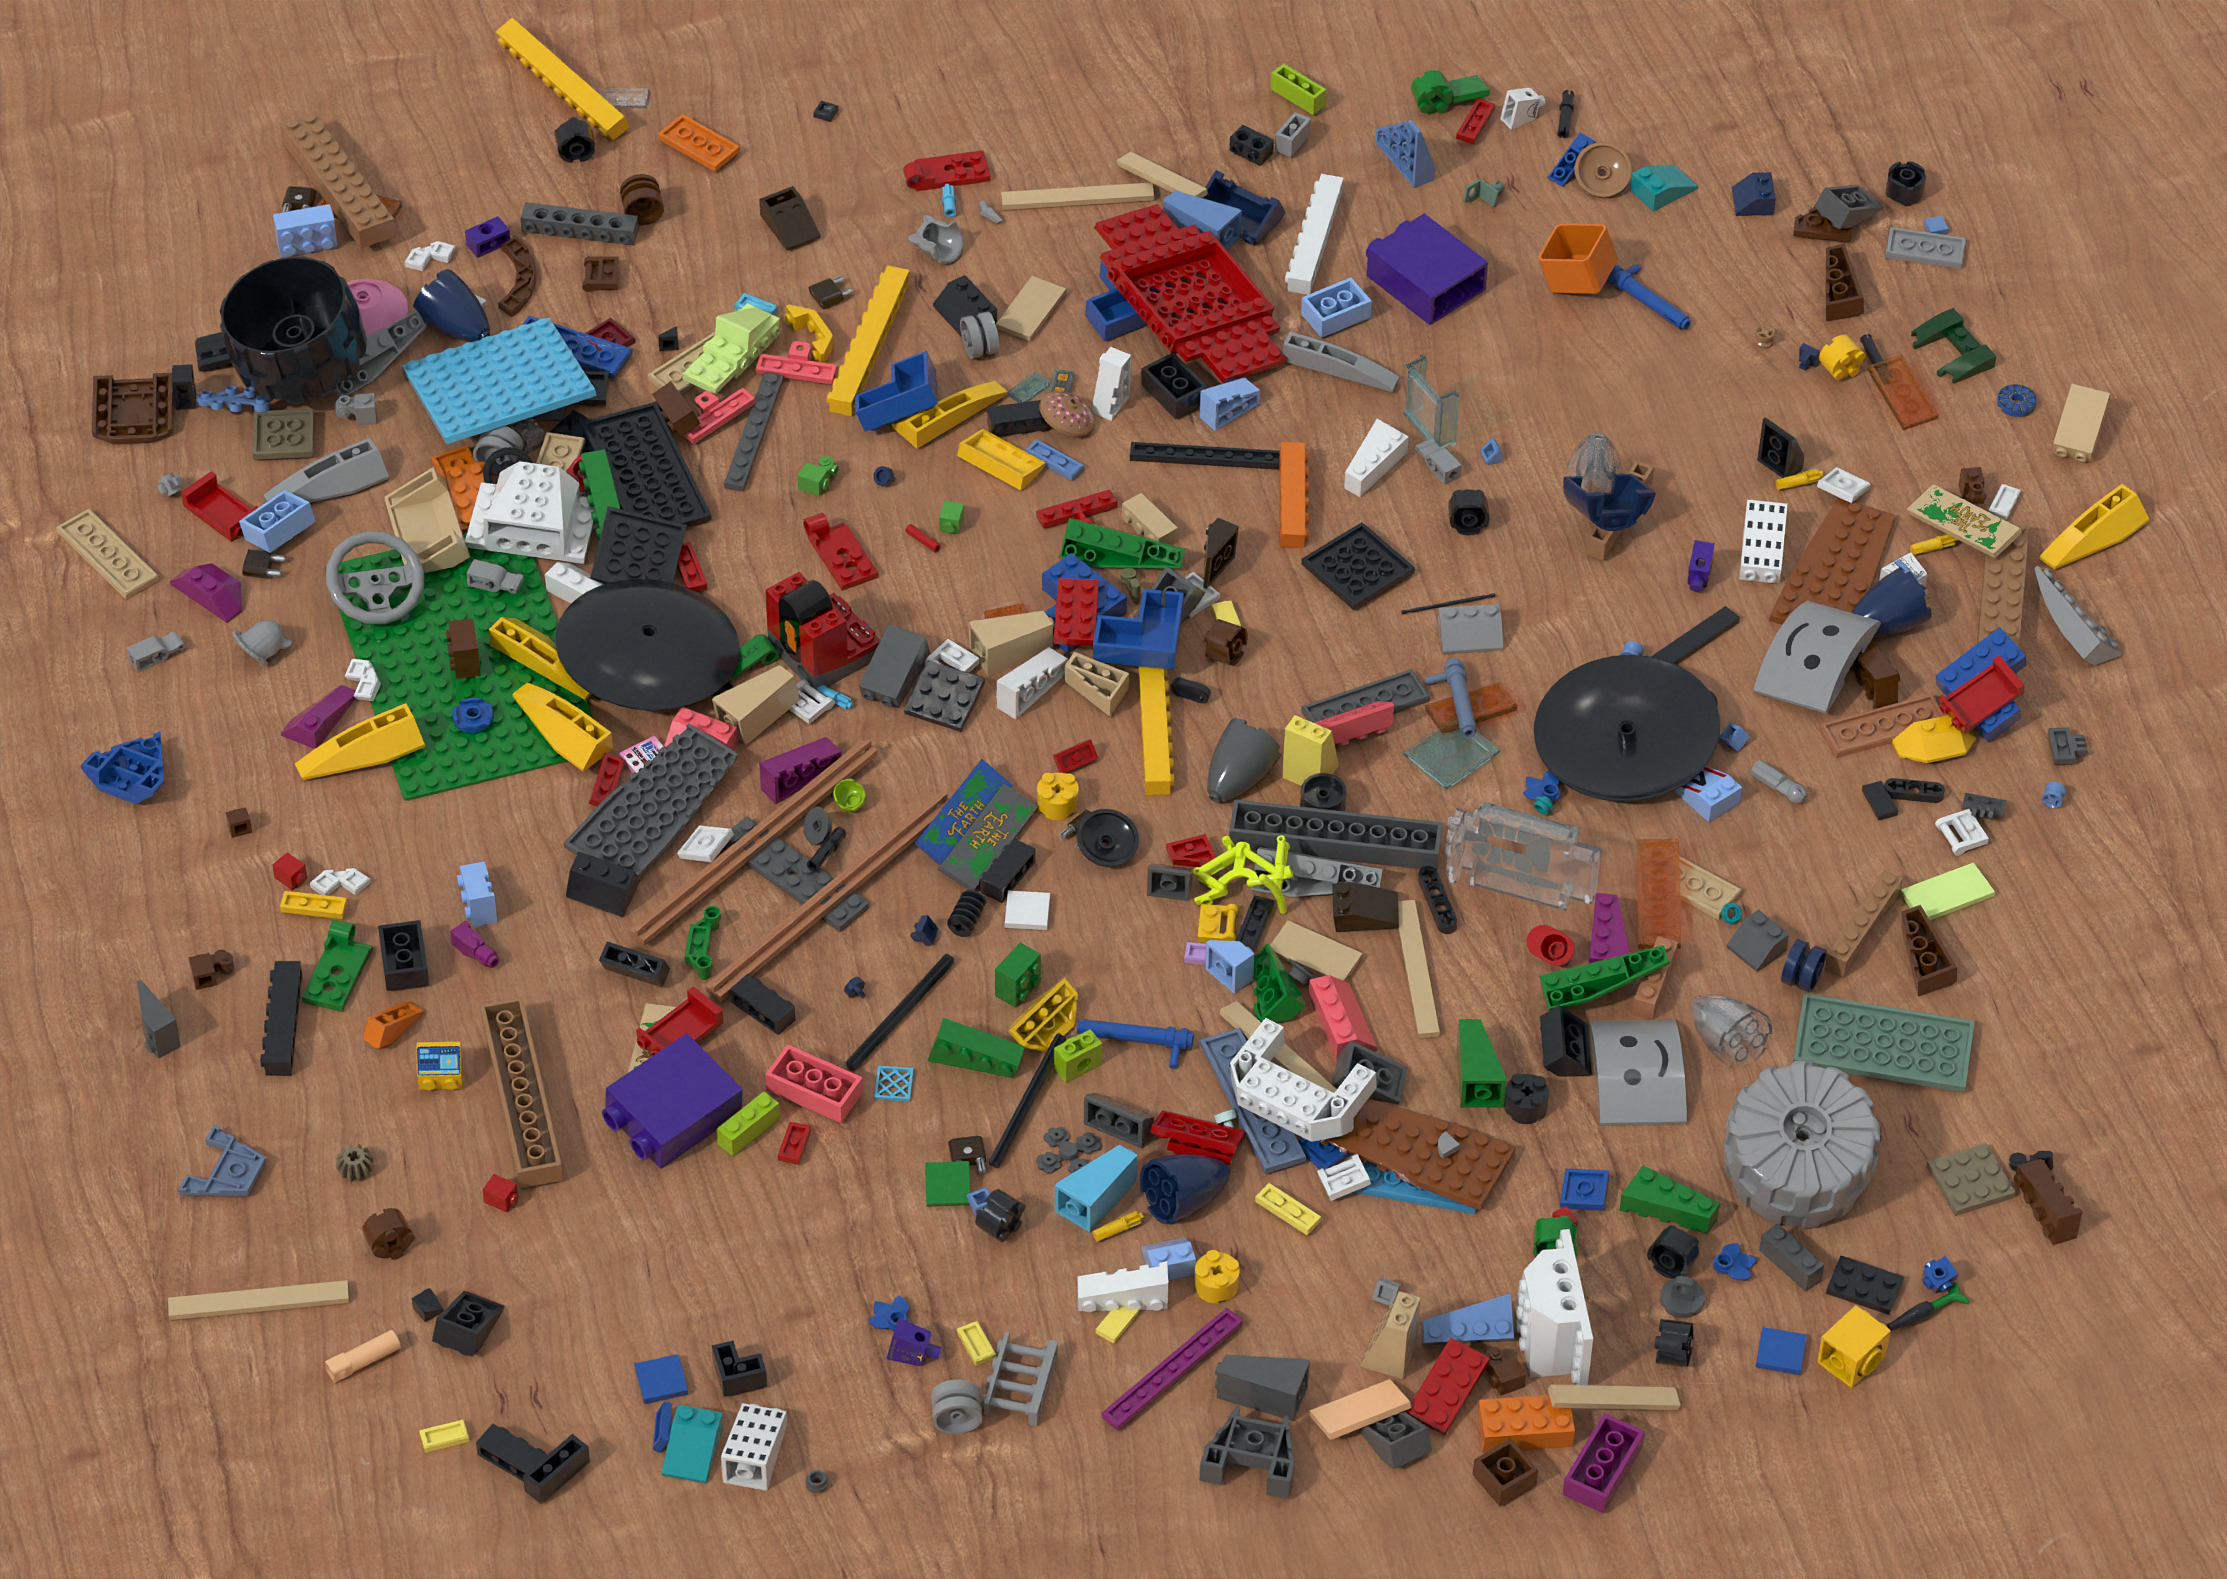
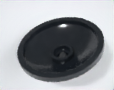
[1076,809,1139,867]

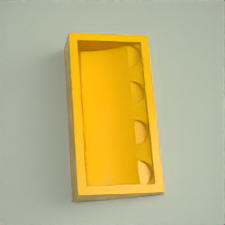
[957,429,1046,490]

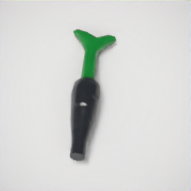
[1886,1282,1969,1332]

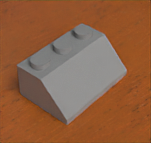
[1437,604,1503,654]

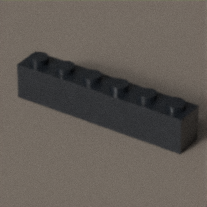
[260,961,303,1076]

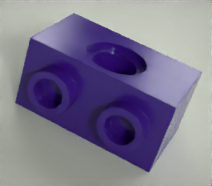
[465,216,510,258]

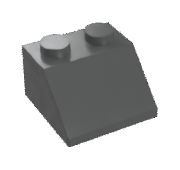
[1147,863,1193,901]
[1727,909,1789,972]

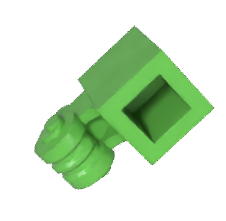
[797,456,839,496]

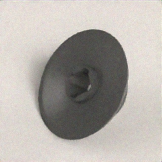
[804,807,832,844]
[1288,958,1316,986]

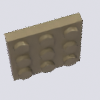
[253,409,314,460]
[1926,1143,2016,1216]

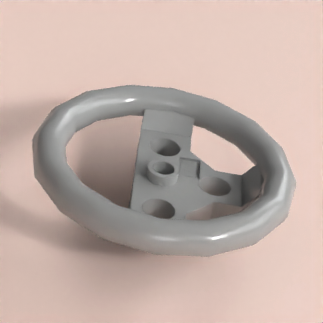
[326,531,424,625]

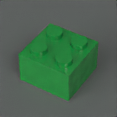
[995,942,1042,1008]

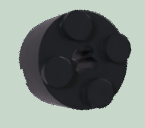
[554,117,595,163]
[1886,161,1926,207]
[1448,489,1490,535]
[1504,1074,1549,1124]
[975,1189,1026,1242]
[1647,1225,1699,1279]
[1655,1319,1694,1367]

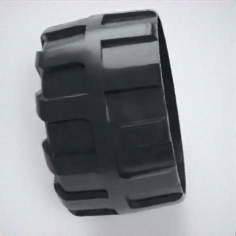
[220,256,367,404]

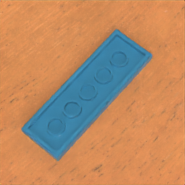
[1352,1154,1476,1214]

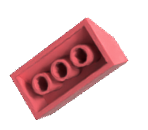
[1314,701,1394,746]
[1309,975,1377,1060]

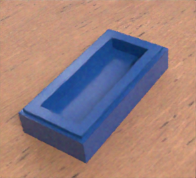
[652,1401,672,1452]

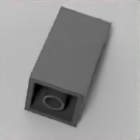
[859,624,931,708]
[1214,1355,1310,1421]

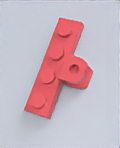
[756,341,837,385]
[684,388,756,444]

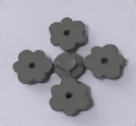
[1037,1127,1100,1174]

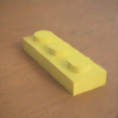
[1255,1183,1321,1235]

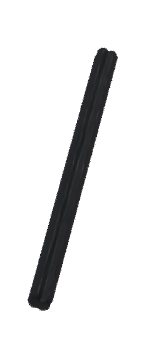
[846,954,954,1070]
[989,1033,1066,1168]

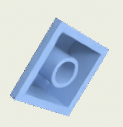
[1205,940,1254,994]
[1141,1238,1196,1281]

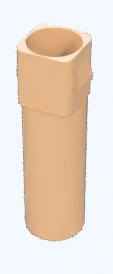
[325,1330,401,1383]

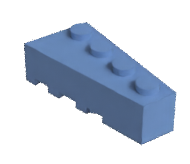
[1420,1293,1514,1346]

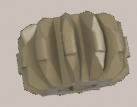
[336,1144,373,1181]

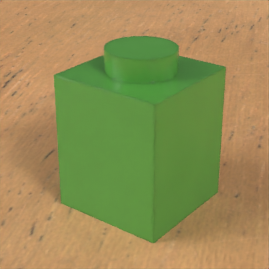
[939,501,964,534]

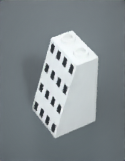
[1739,500,1787,584]
[721,1403,787,1491]

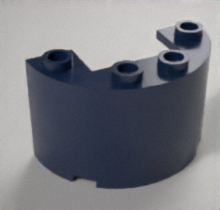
[1563,474,1656,531]

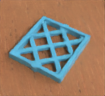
[874,1066,914,1102]

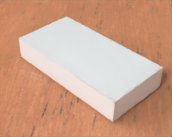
[1988,484,2021,521]

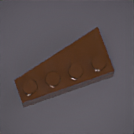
[1826,244,1864,321]
[1850,640,1900,709]
[1901,905,1957,997]
[2014,1159,2083,1245]

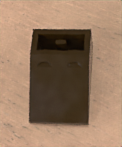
[759,186,821,250]

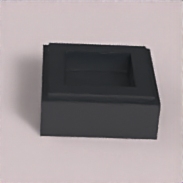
[813,100,839,122]

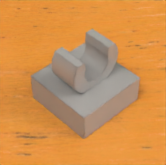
[1373,1277,1401,1306]

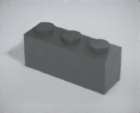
[1759,1223,1824,1292]

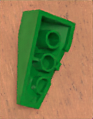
[1253,943,1306,1023]

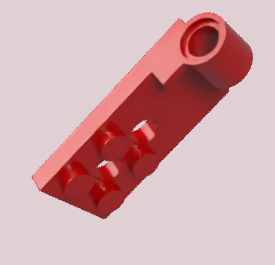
[903,150,991,192]
[803,513,879,591]

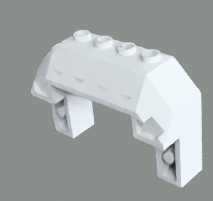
[1230,1018,1377,1142]

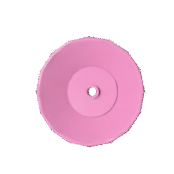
[347,278,409,337]

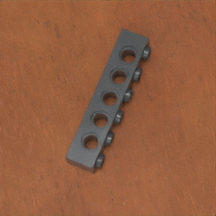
[520,202,639,245]

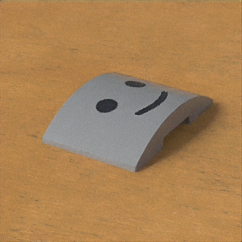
[1753,601,1881,714]
[1589,1019,1687,1126]

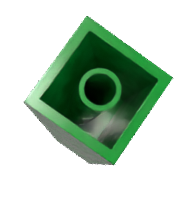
[1457,1019,1506,1108]

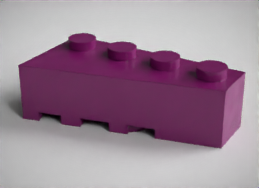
[759,737,841,804]
[1589,893,1630,963]

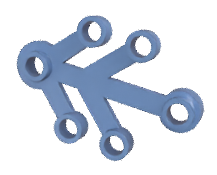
[196,386,270,412]

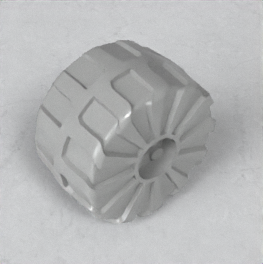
[1724,1060,1880,1229]

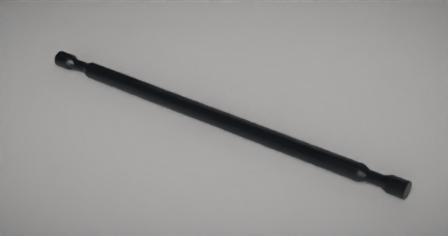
[1401,593,1495,614]

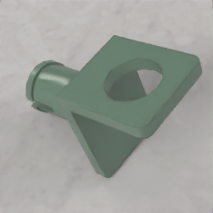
[1463,179,1505,207]

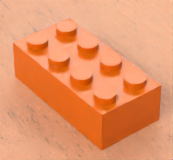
[1477,1395,1575,1453]

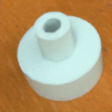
[1214,1109,1237,1127]

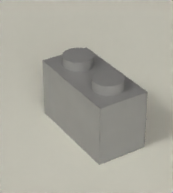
[1275,112,1311,157]

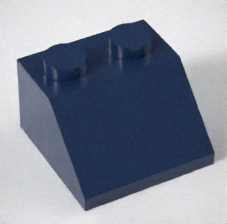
[1732,172,1776,216]

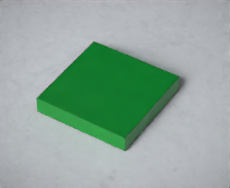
[1448,75,1490,103]
[925,1161,970,1207]

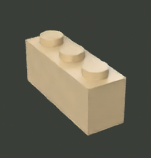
[1121,493,1178,545]

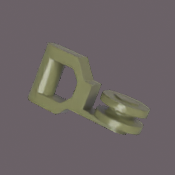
[1120,568,1140,603]

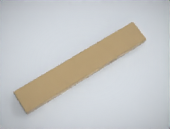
[1117,151,1207,198]
[1548,1385,1681,1410]

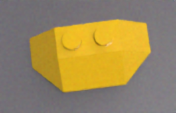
[1892,715,1977,763]
[1008,978,1078,1053]

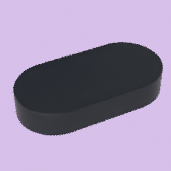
[1170,677,1211,703]

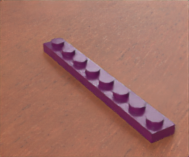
[1102,1308,1243,1431]

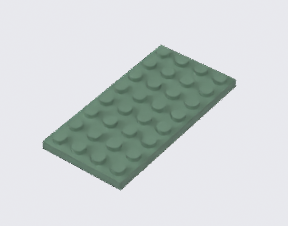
[1793,993,1975,1093]

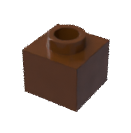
[225,807,252,838]

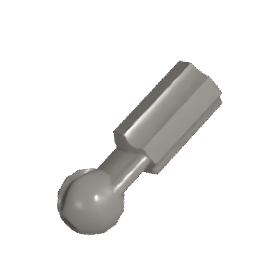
[1750,760,1807,804]

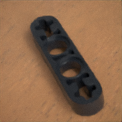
[1418,866,1457,934]

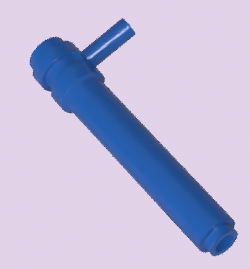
[1607,264,1691,330]
[1077,1019,1194,1069]

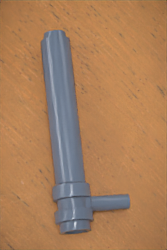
[1425,658,1477,738]

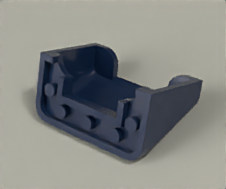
[1203,170,1286,245]

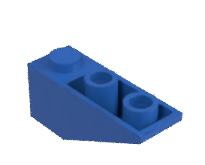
[1547,132,1596,187]

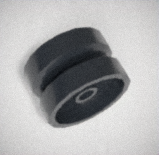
[1300,773,1346,812]

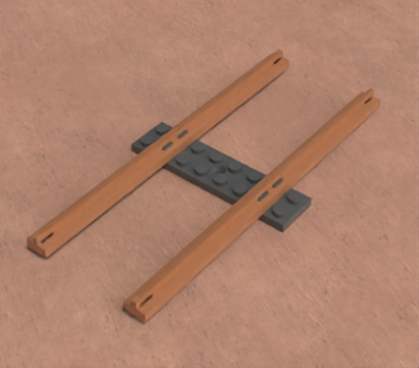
[629,739,949,1002]

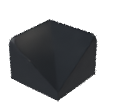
[658,327,679,351]
[411,1288,444,1322]

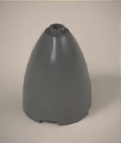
[1207,718,1282,803]

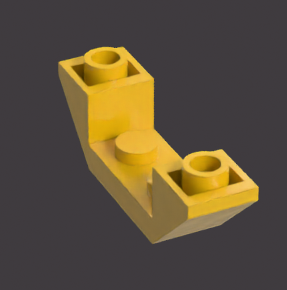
[784,304,833,363]

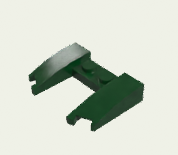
[1911,308,1997,384]

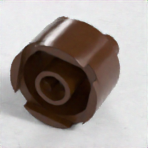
[1204,619,1248,666]
[362,1208,415,1260]

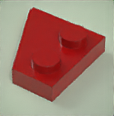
[1166,834,1216,867]

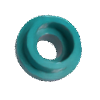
[1533,796,1554,815]
[1721,903,1742,924]

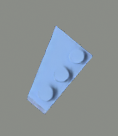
[1200,377,1260,431]
[457,861,497,927]

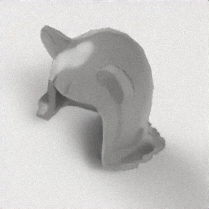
[908,215,964,265]
[233,620,293,667]

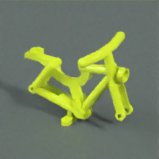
[1193,835,1294,914]

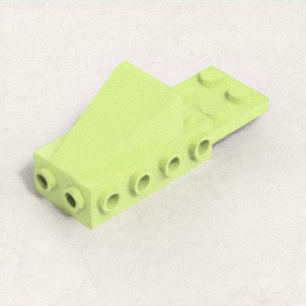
[683,303,781,395]

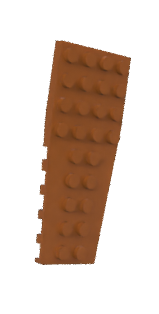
[1769,498,1895,625]
[1320,1098,1516,1211]

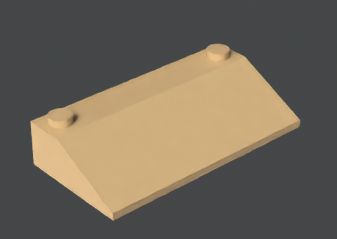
[384,467,470,573]

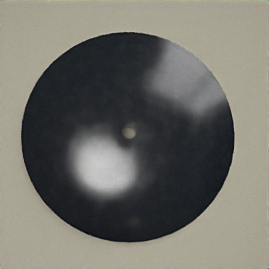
[555,579,740,711]
[1534,655,1720,802]

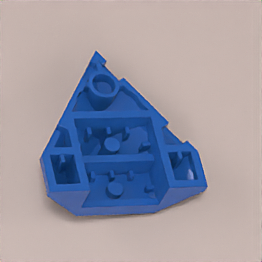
[81,732,164,804]

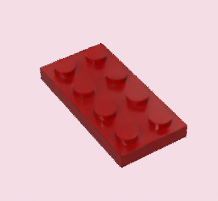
[1054,578,1099,646]
[1150,1110,1245,1154]
[1406,1338,1490,1435]

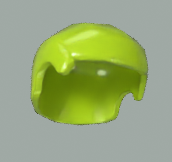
[833,779,867,812]

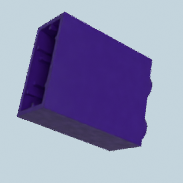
[1366,213,1488,325]
[602,1033,743,1169]

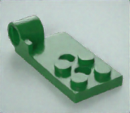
[301,919,373,1012]

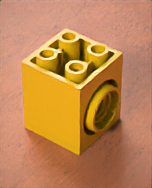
[1817,1305,1891,1388]

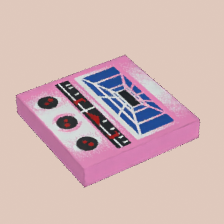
[619,736,665,773]

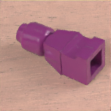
[450,921,500,968]

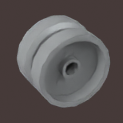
[960,311,1000,359]
[473,426,523,475]
[931,1380,982,1434]

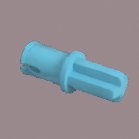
[942,184,957,218]

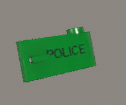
[729,634,779,682]

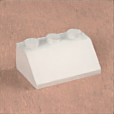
[545,562,604,603]

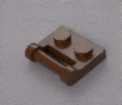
[582,256,619,292]

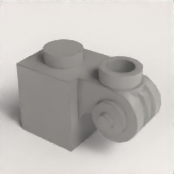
[335,393,377,425]

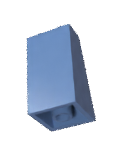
[1163,190,1242,250]

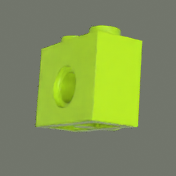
[1054,1029,1102,1083]

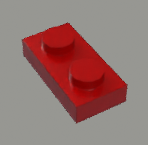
[1053,739,1098,773]
[778,1122,811,1165]

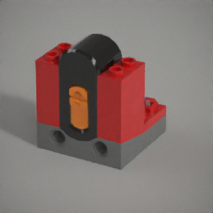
[765,572,881,689]

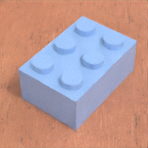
[273,204,337,258]
[1301,278,1372,338]
[239,490,316,553]

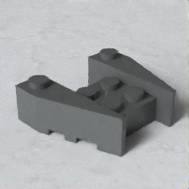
[1199,1406,1295,1499]

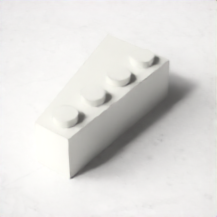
[1344,419,1409,497]
[996,647,1068,719]
[1077,1261,1168,1312]

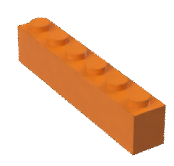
[1279,442,1309,548]

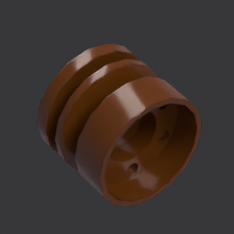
[620,174,664,226]

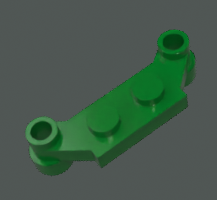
[684,906,721,980]

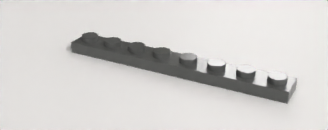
[724,372,784,492]

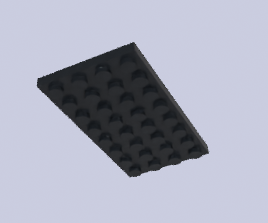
[581,402,711,527]

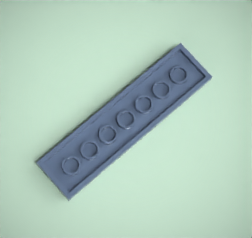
[1200,1028,1306,1174]

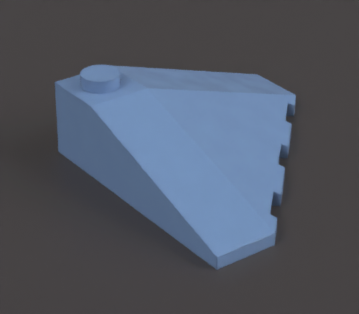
[1375,120,1435,188]

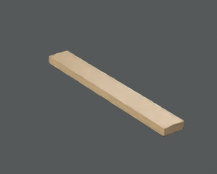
[1001,183,1154,210]
[1398,900,1440,1038]
[1220,1001,1337,1093]
[168,1280,349,1320]

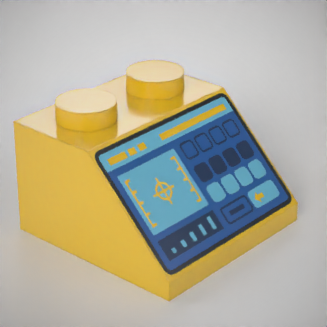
[417,1042,463,1090]

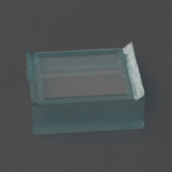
[1403,354,1460,448]

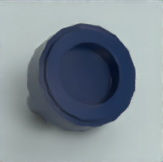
[873,466,896,486]
[844,977,866,998]

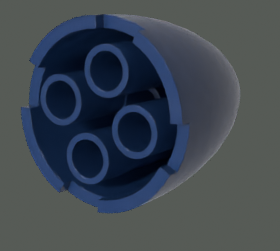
[413,269,490,342]
[1852,567,1932,638]
[1140,1154,1230,1224]

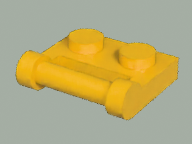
[1197,904,1239,943]

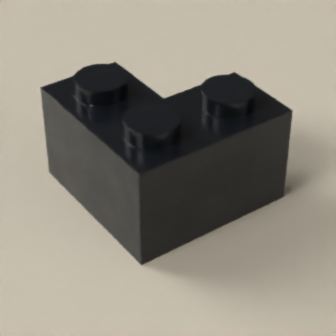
[711,1341,767,1397]

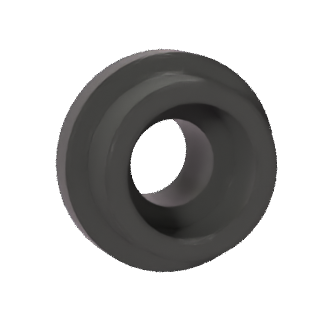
[806,1470,828,1492]

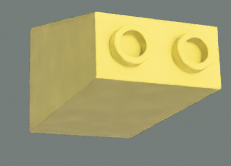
[1283,715,1339,786]

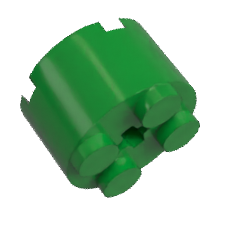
[1411,70,1453,113]
[1533,1216,1578,1258]

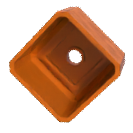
[1537,223,1618,294]

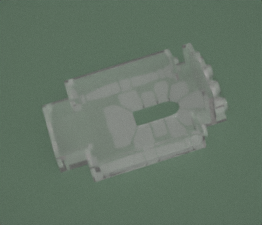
[1444,801,1603,911]

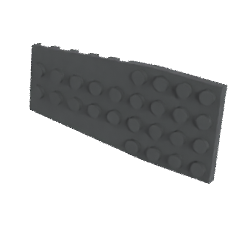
[564,724,738,879]

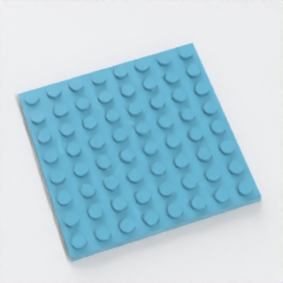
[402,318,597,445]

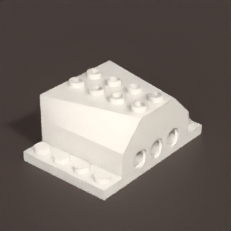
[465,461,594,564]
[1514,1229,1593,1385]

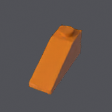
[362,1001,424,1049]

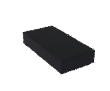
[1862,781,1898,820]

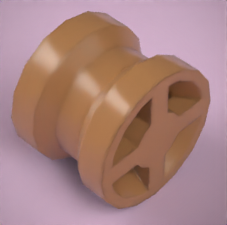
[1754,325,1775,349]

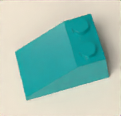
[1630,165,1698,212]
[662,1405,723,1484]

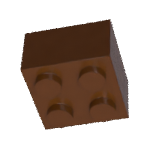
[446,618,481,679]
[1473,1439,1538,1506]

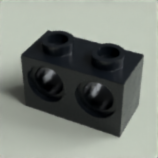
[1229,125,1274,166]
[172,364,196,410]

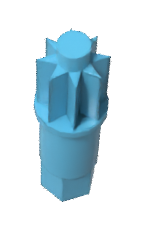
[816,685,854,709]

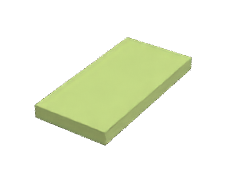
[1900,862,1995,921]

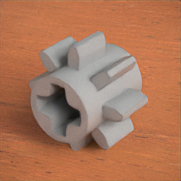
[157,472,183,497]

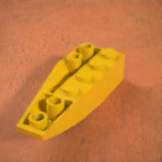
[892,381,1008,449]
[2039,484,2149,570]
[489,617,592,700]
[512,683,613,772]
[295,703,425,780]

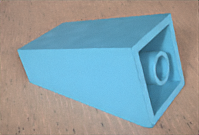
[1055,1145,1137,1233]

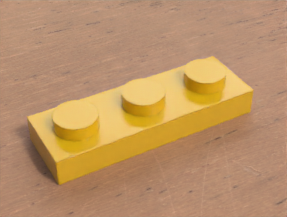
[280,891,347,919]

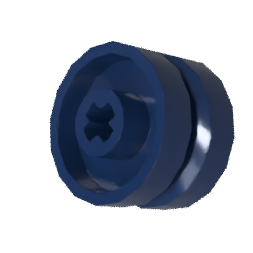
[1781,939,1827,993]

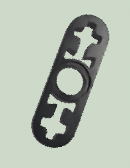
[1884,778,1945,803]

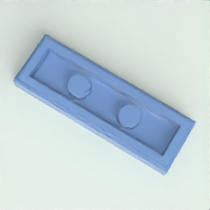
[1025,439,1084,481]

